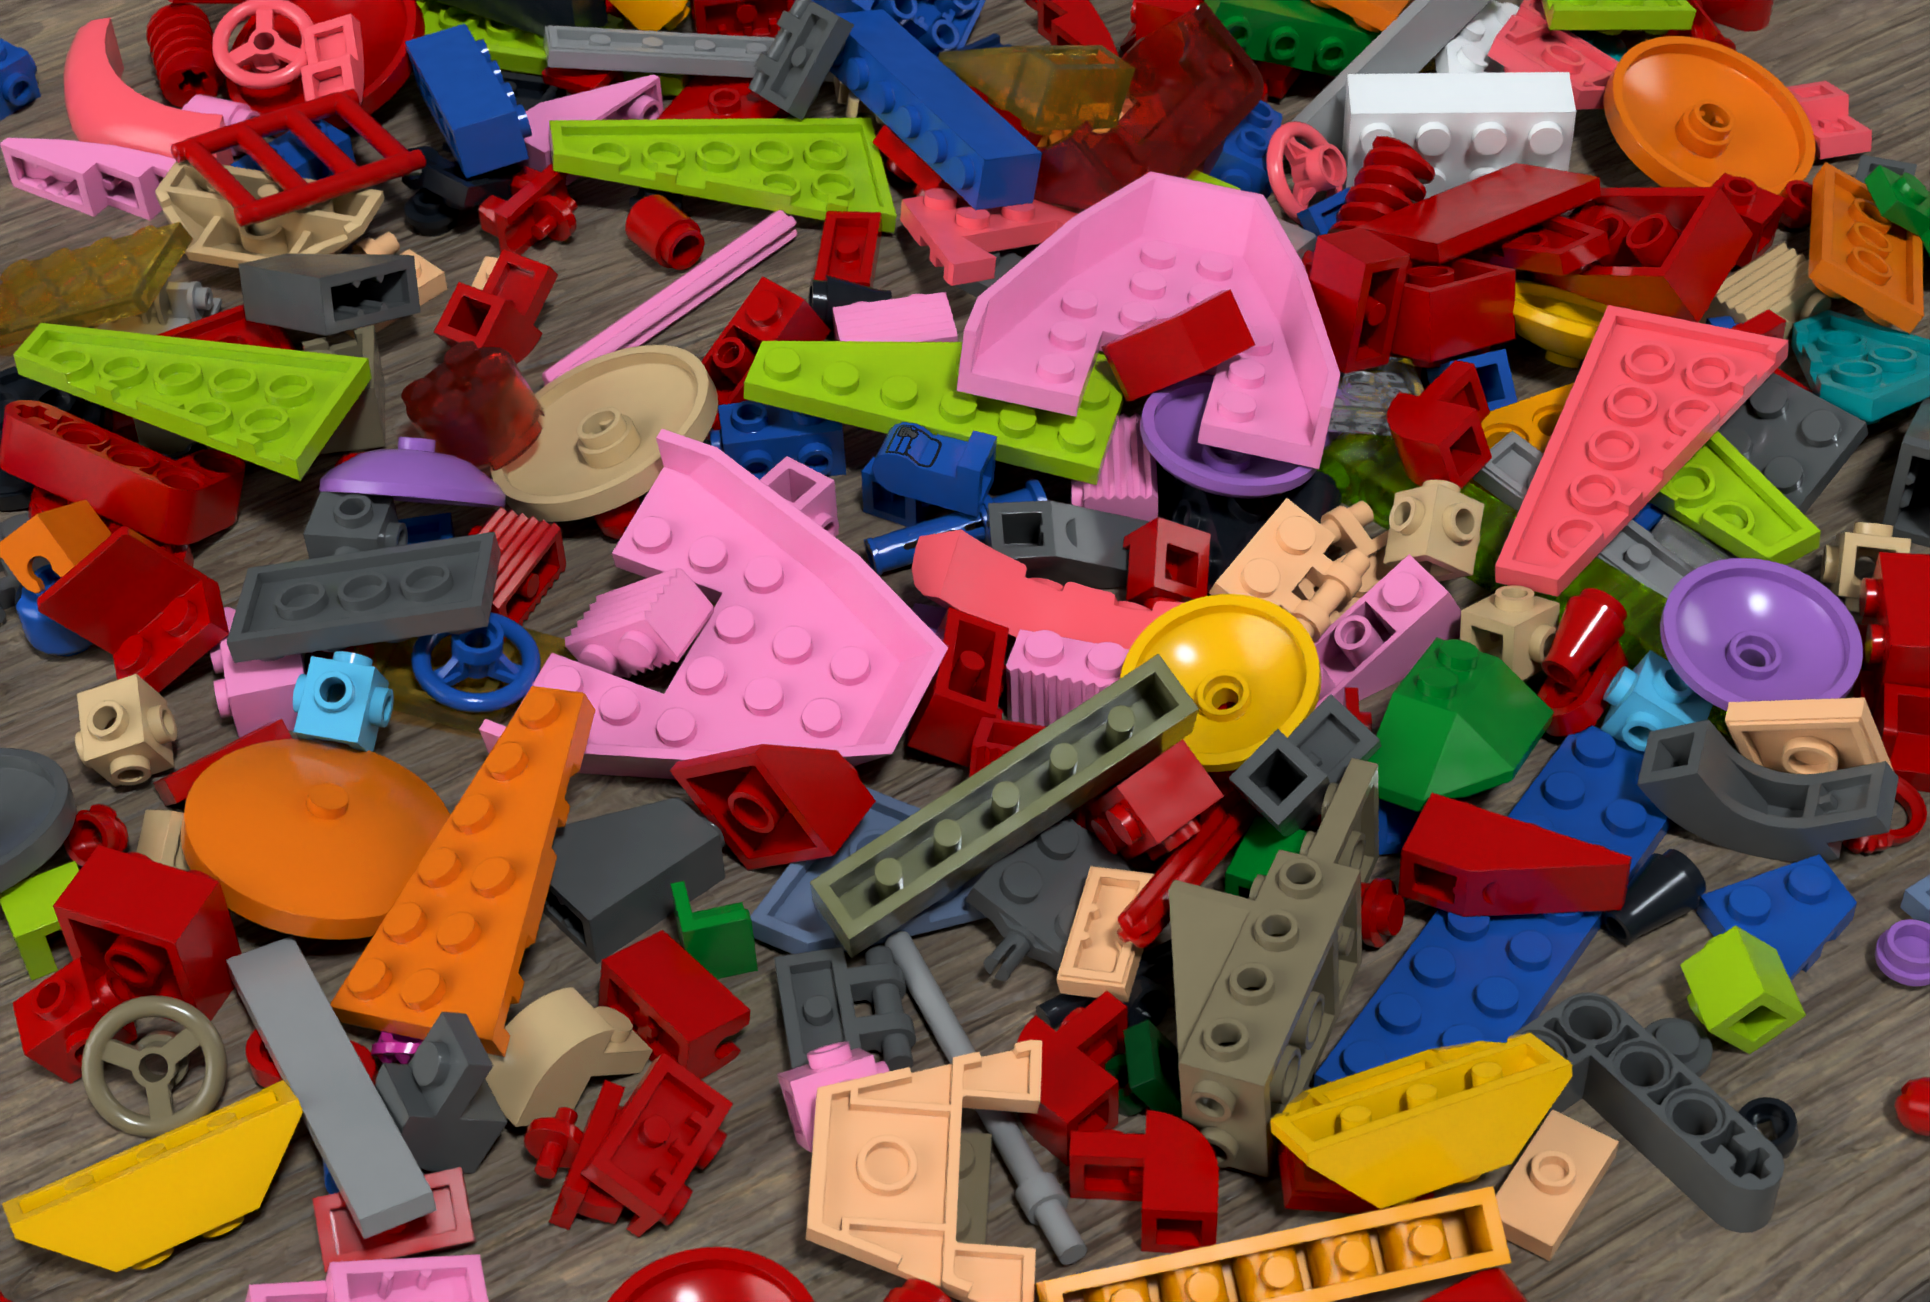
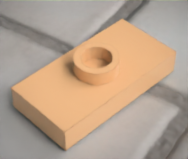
[1056,866,1154,1002]
[1496,1109,1619,1261]

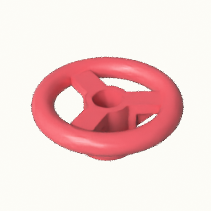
[212,0,314,89]
[1266,121,1347,226]

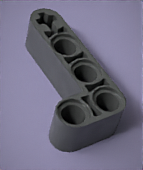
[1513,992,1785,1233]

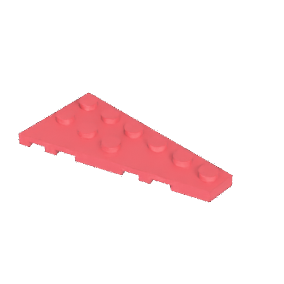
[1495,305,1789,597]

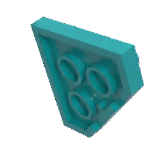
[1791,310,1930,425]

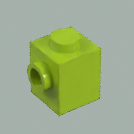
[1680,925,1806,1054]

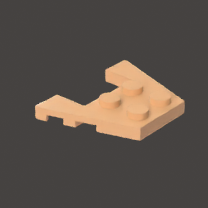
[806,1040,1042,1302]

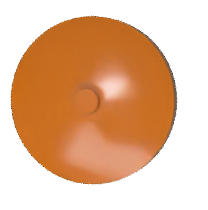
[1604,36,1816,195]
[181,739,451,940]

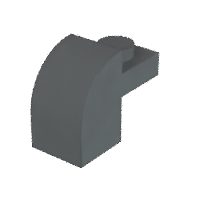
[1229,694,1381,836]
[375,1012,507,1173]

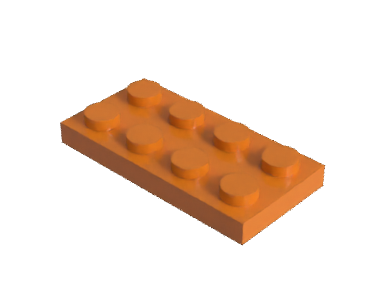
[1808,162,1924,334]

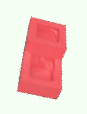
[300,14,364,105]
[1787,81,1872,159]

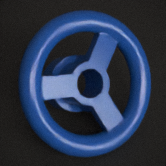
[411,612,541,712]

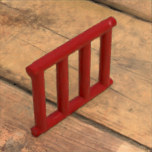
[170,88,426,228]

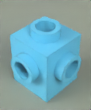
[1601,650,1713,752]
[293,651,394,752]

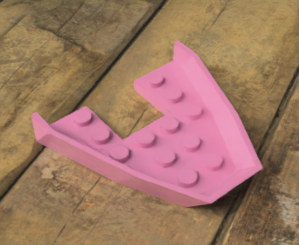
[956,171,1340,469]
[479,429,948,779]

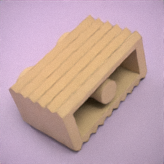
[1699,242,1831,340]

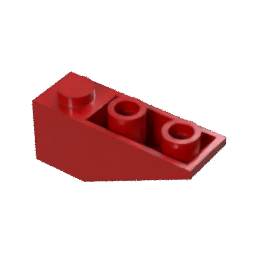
[701,276,831,444]
[1398,792,1632,917]

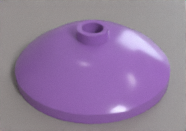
[1140,375,1317,499]
[319,437,506,508]
[1660,558,1863,711]

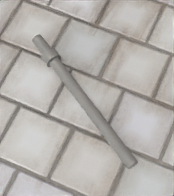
[885,931,1087,1265]

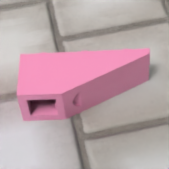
[515,74,664,186]
[1313,554,1461,709]

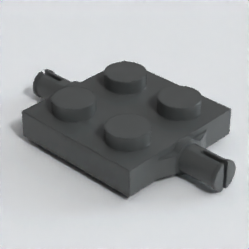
[965,816,1140,981]

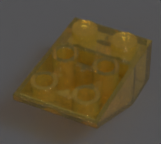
[938,45,1135,135]

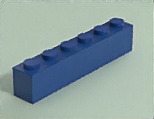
[829,9,1042,210]

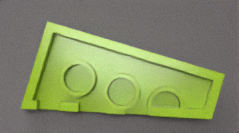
[1649,430,1821,565]

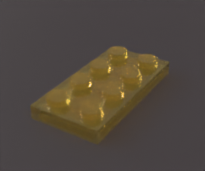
[0,222,193,349]

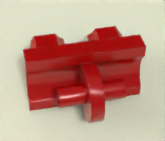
[478,163,577,255]
[524,1080,626,1230]

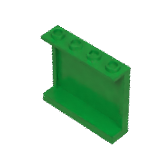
[1198,0,1383,77]

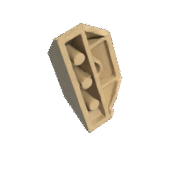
[155,161,385,268]

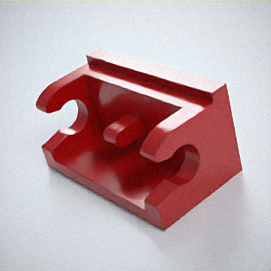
[598,930,751,1079]

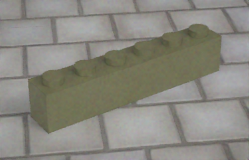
[810,654,1199,958]

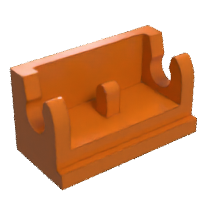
[0,499,112,593]

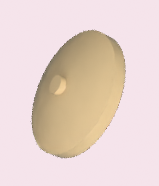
[490,345,718,522]

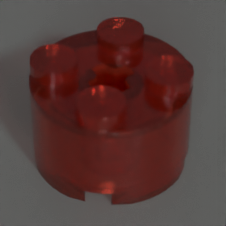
[401,341,545,471]

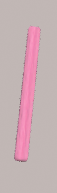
[542,210,797,387]

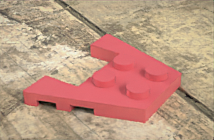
[1487,0,1618,110]
[900,188,1077,286]

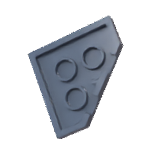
[751,787,990,954]

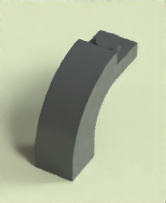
[1637,720,1899,861]

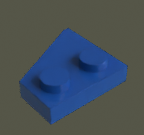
[1696,854,1857,981]

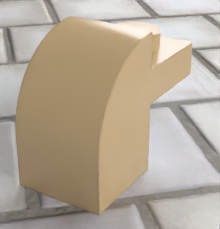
[485,987,653,1127]

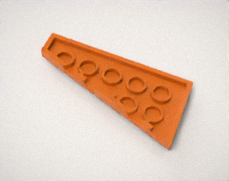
[330,686,596,1057]

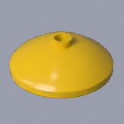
[1513,279,1608,368]
[1120,594,1322,772]

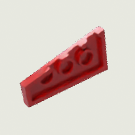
[1460,215,1611,276]

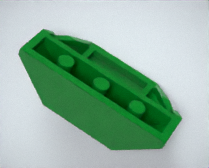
[1367,637,1554,813]

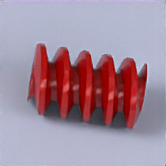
[146,3,224,108]
[1327,136,1435,234]

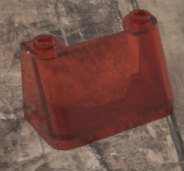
[1034,2,1264,210]

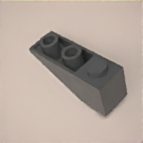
[985,500,1150,588]

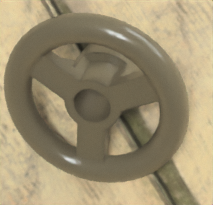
[81,995,227,1138]

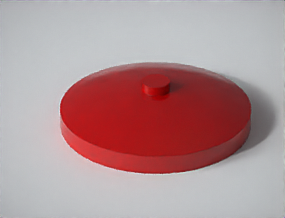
[225,0,425,137]

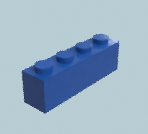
[405,24,532,178]

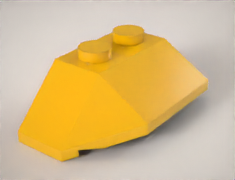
[1270,1032,1572,1209]
[2,1080,303,1272]

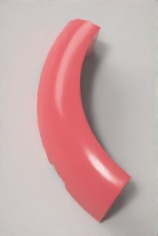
[63,17,234,166]
[911,530,1185,649]

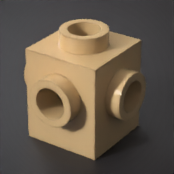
[1383,480,1484,582]
[1820,522,1911,612]
[1460,585,1560,682]
[75,674,177,787]

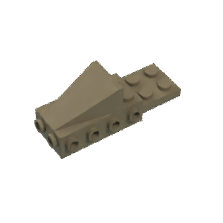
[1169,758,1379,1178]

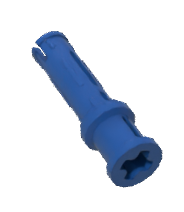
[864,479,1048,575]

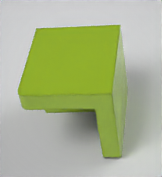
[0,860,79,981]

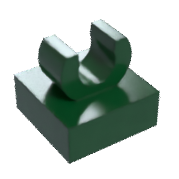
[1105,1020,1182,1118]

